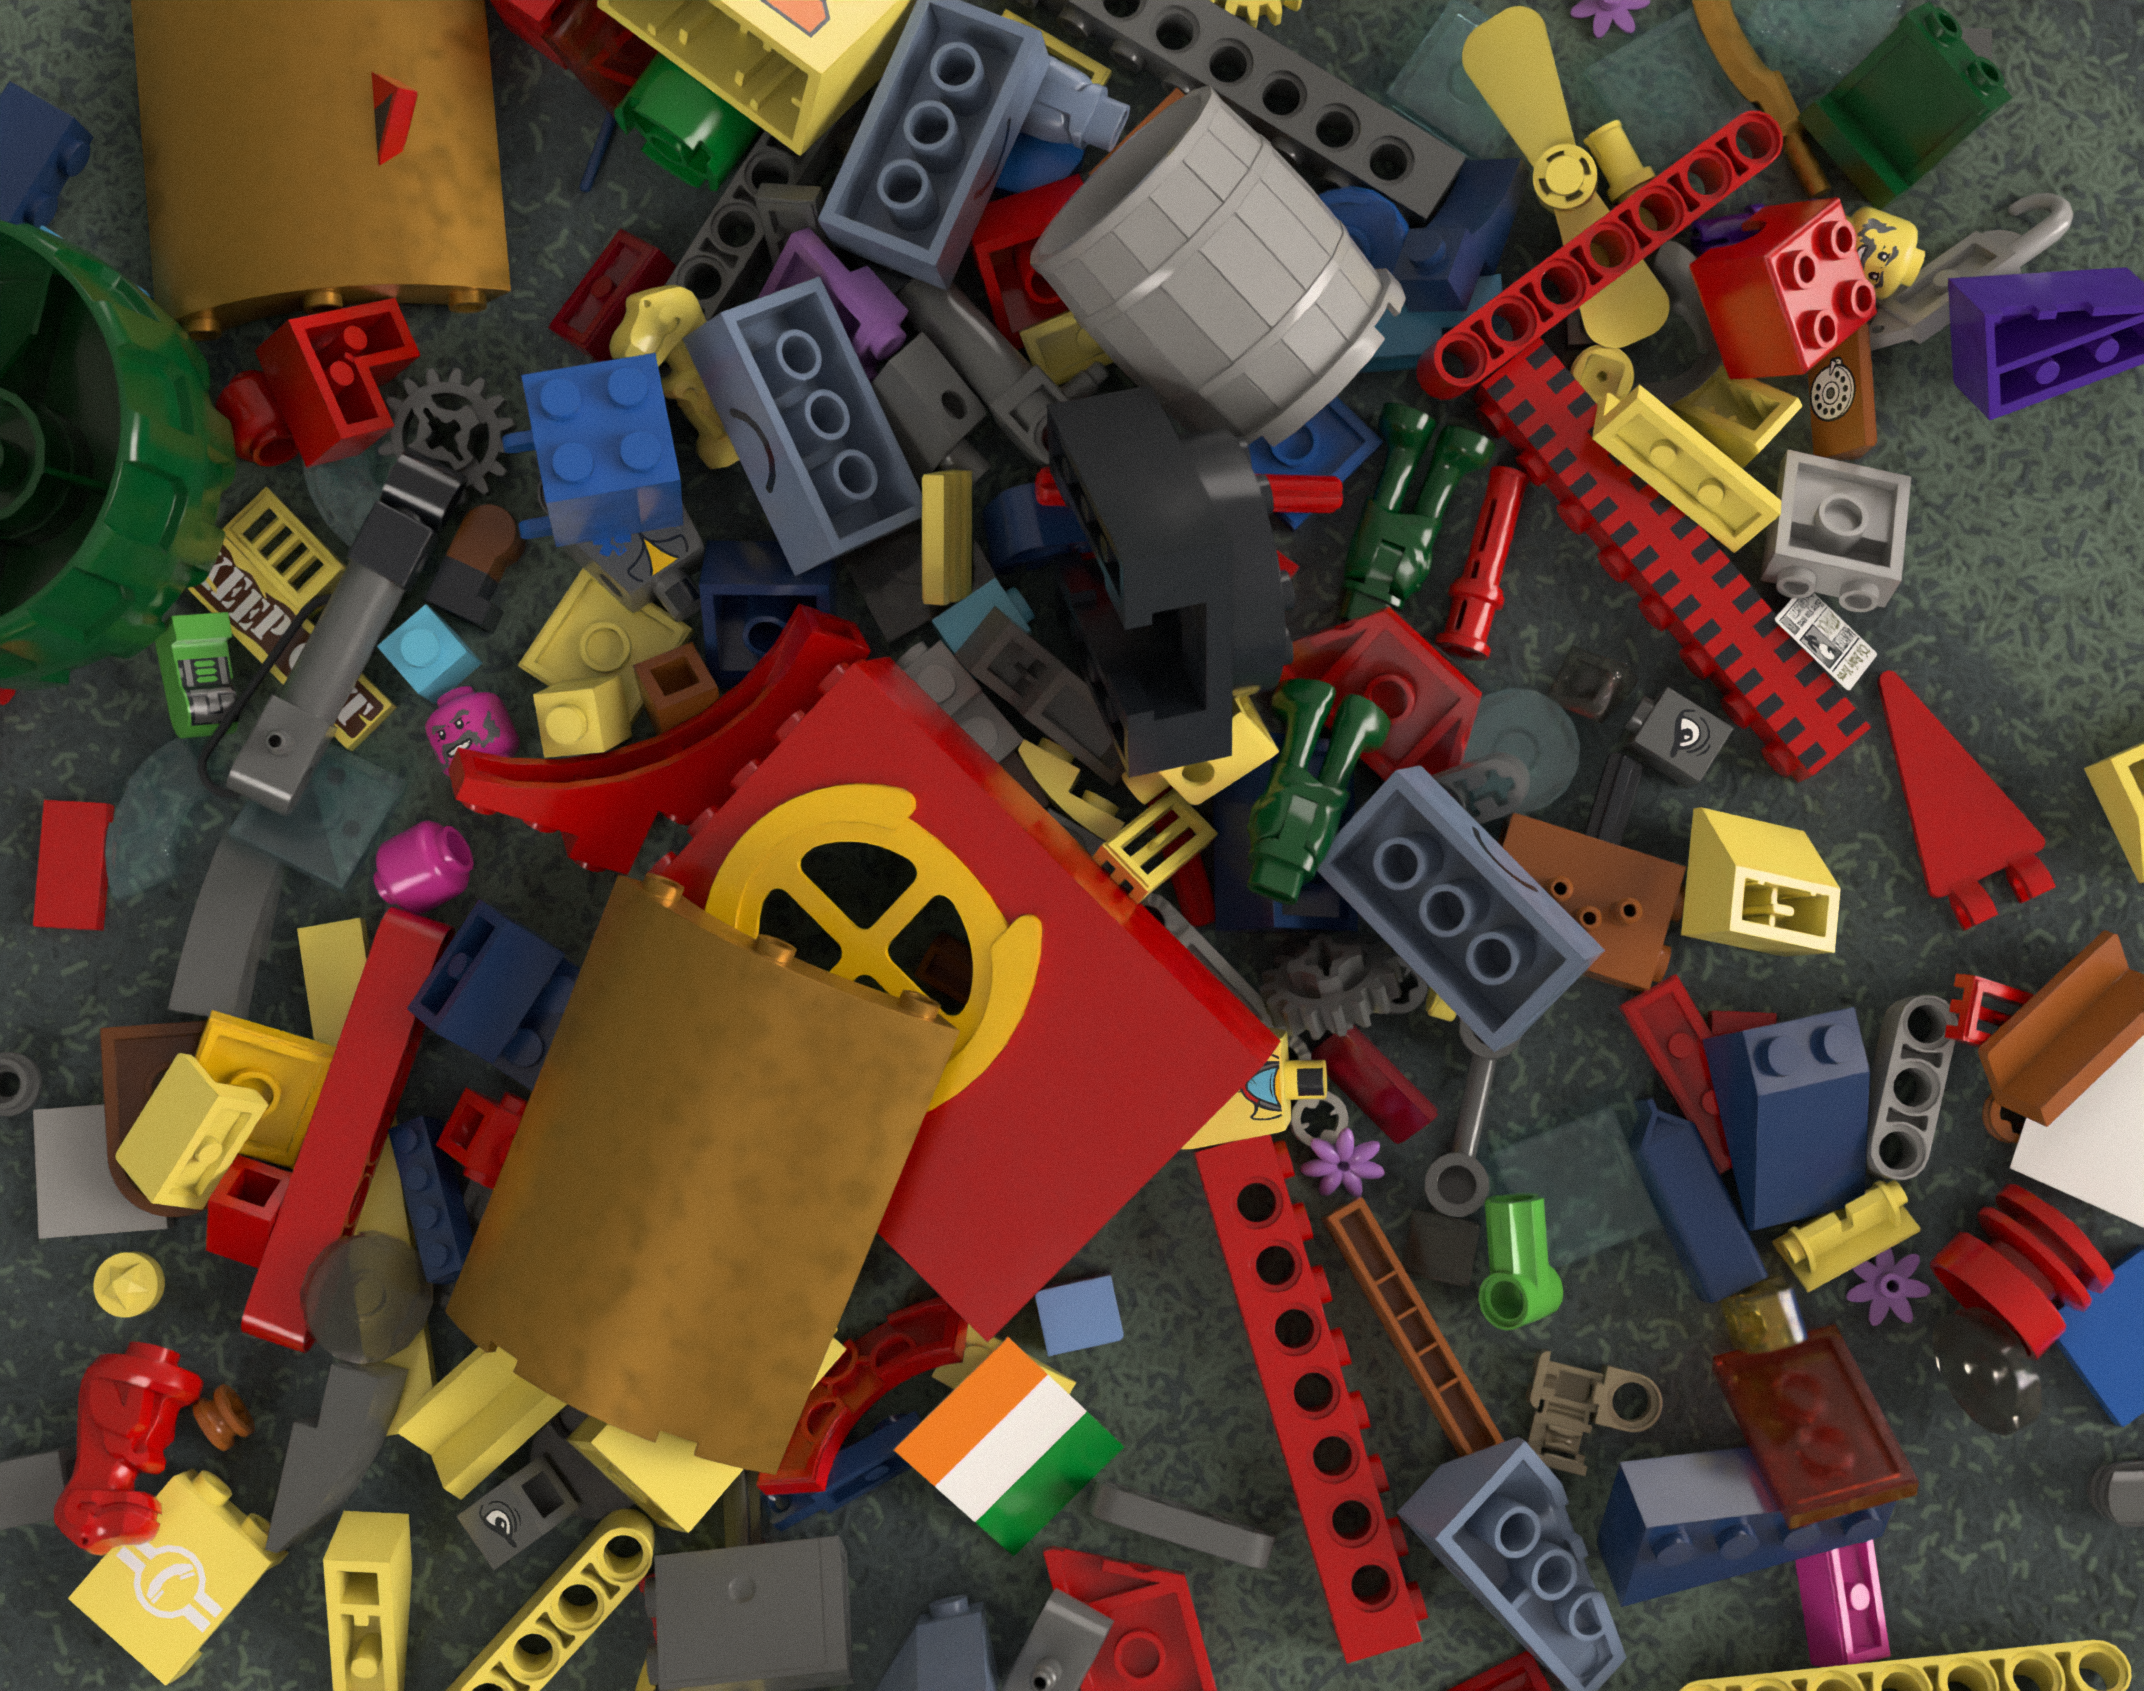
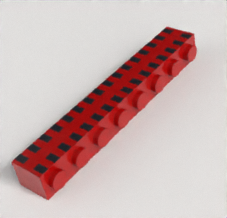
[1473,337,1871,783]

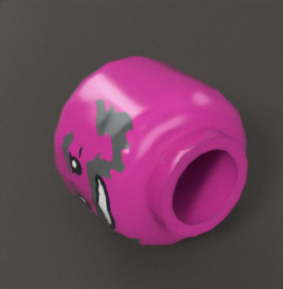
[425,686,520,777]

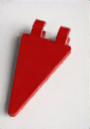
[1877,670,2056,931]

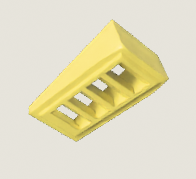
[222,487,347,619]

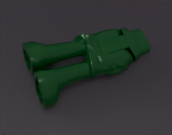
[1337,402,1496,621]
[1246,678,1391,905]

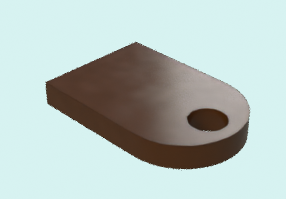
[99,1020,243,1217]

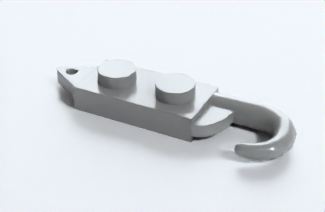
[1869,193,2073,351]

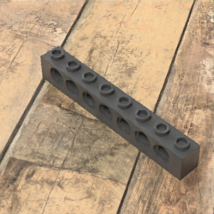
[1015,0,1466,229]

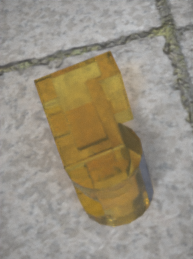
[1719,1274,1808,1354]

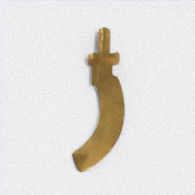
[1692,0,1831,199]

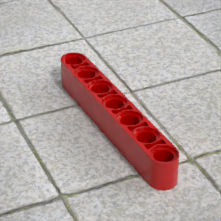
[1416,111,1783,400]
[241,907,456,1354]

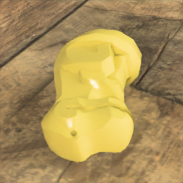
[609,285,739,469]

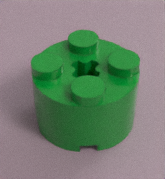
[614,52,762,191]

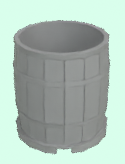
[1030,85,1406,447]

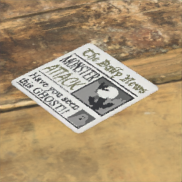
[1775,593,1877,691]

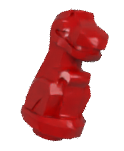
[54,1341,204,1556]

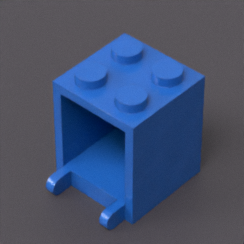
[502,353,684,547]

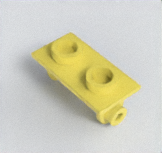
[1772,1180,1921,1293]

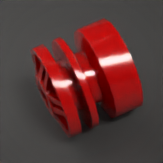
[1930,1184,2115,1361]

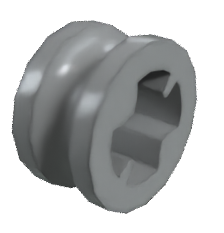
[1290,1091,1349,1146]

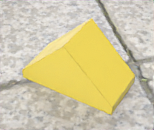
[1669,365,1802,469]

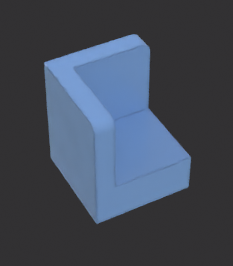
[1035,1272,1124,1356]

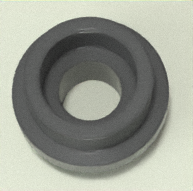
[0,1052,43,1116]

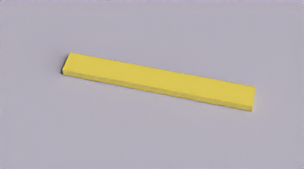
[297,918,438,1436]

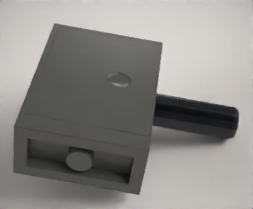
[644,1469,855,1691]

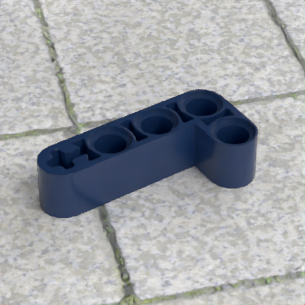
[982,483,1093,575]

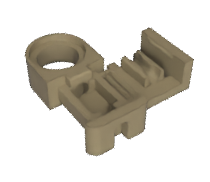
[1526,1349,1662,1476]

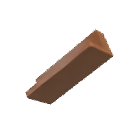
[1978,930,2144,1127]

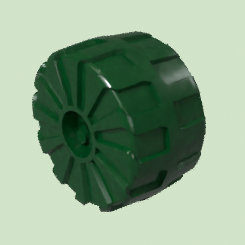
[0,220,236,691]

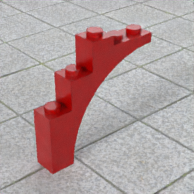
[448,604,871,875]

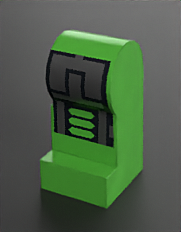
[155,612,239,738]

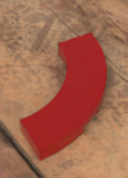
[756,1297,968,1495]

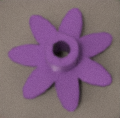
[1570,0,1650,39]
[1301,1128,1385,1197]
[1846,1248,1931,1326]

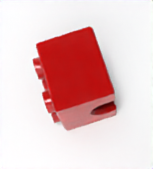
[1689,197,1878,379]

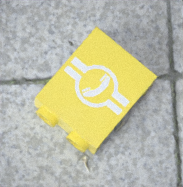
[68,1468,288,1686]

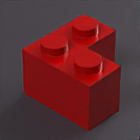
[254,298,421,468]

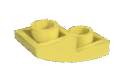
[1018,737,1125,841]

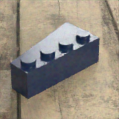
[1597,1432,1899,1607]

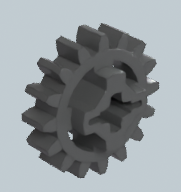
[378,368,518,506]
[1259,930,1403,1040]

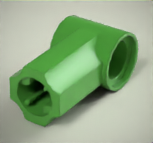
[1478,1193,1563,1331]

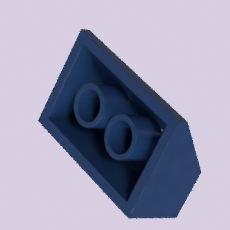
[1213,732,1358,933]

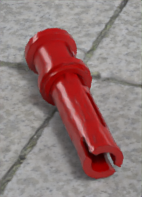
[1433,466,1530,661]

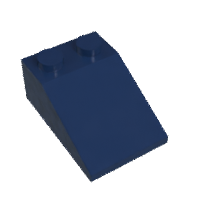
[1702,1007,1870,1231]

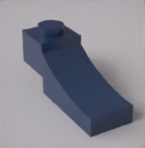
[1392,158,1530,312]

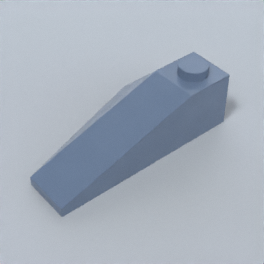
[1397,1437,1627,1691]
[872,1595,999,1691]

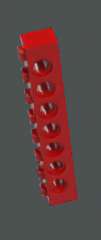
[1192,1134,1428,1664]

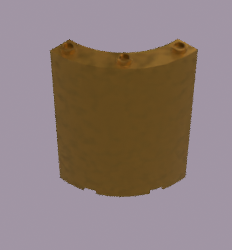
[131,0,511,341]
[445,873,960,1475]

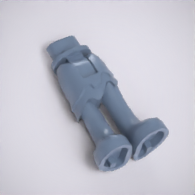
[1019,56,1130,152]

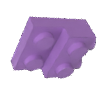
[758,227,909,384]

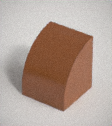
[633,642,720,736]

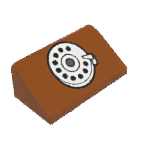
[1808,322,1877,460]

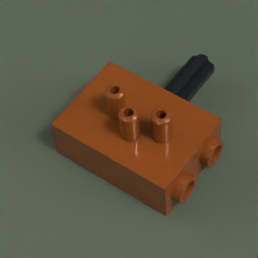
[1497,753,1686,992]

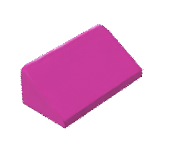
[1795,1539,1891,1667]

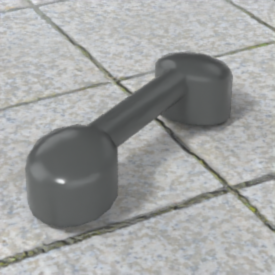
[1425,1018,1523,1217]

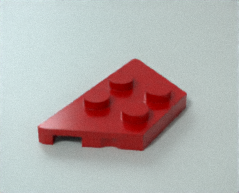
[1279,606,1483,796]
[1043,1545,1217,1691]

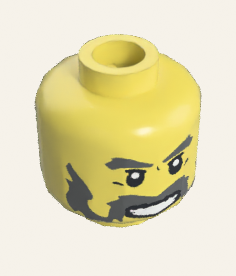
[1845,206,1925,300]

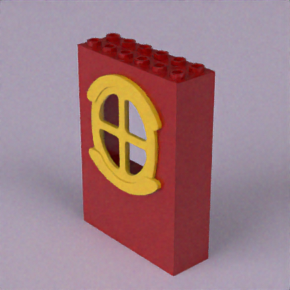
[644,656,1281,1343]

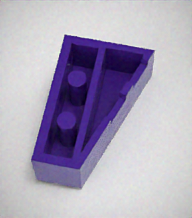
[1948,267,2144,421]

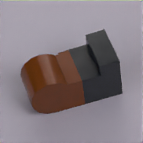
[424,504,526,634]

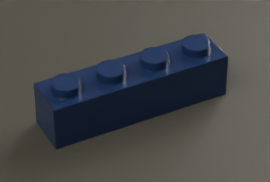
[388,1115,474,1285]

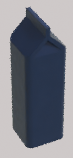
[1627,1098,1769,1303]

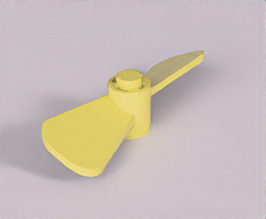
[1462,6,1670,348]

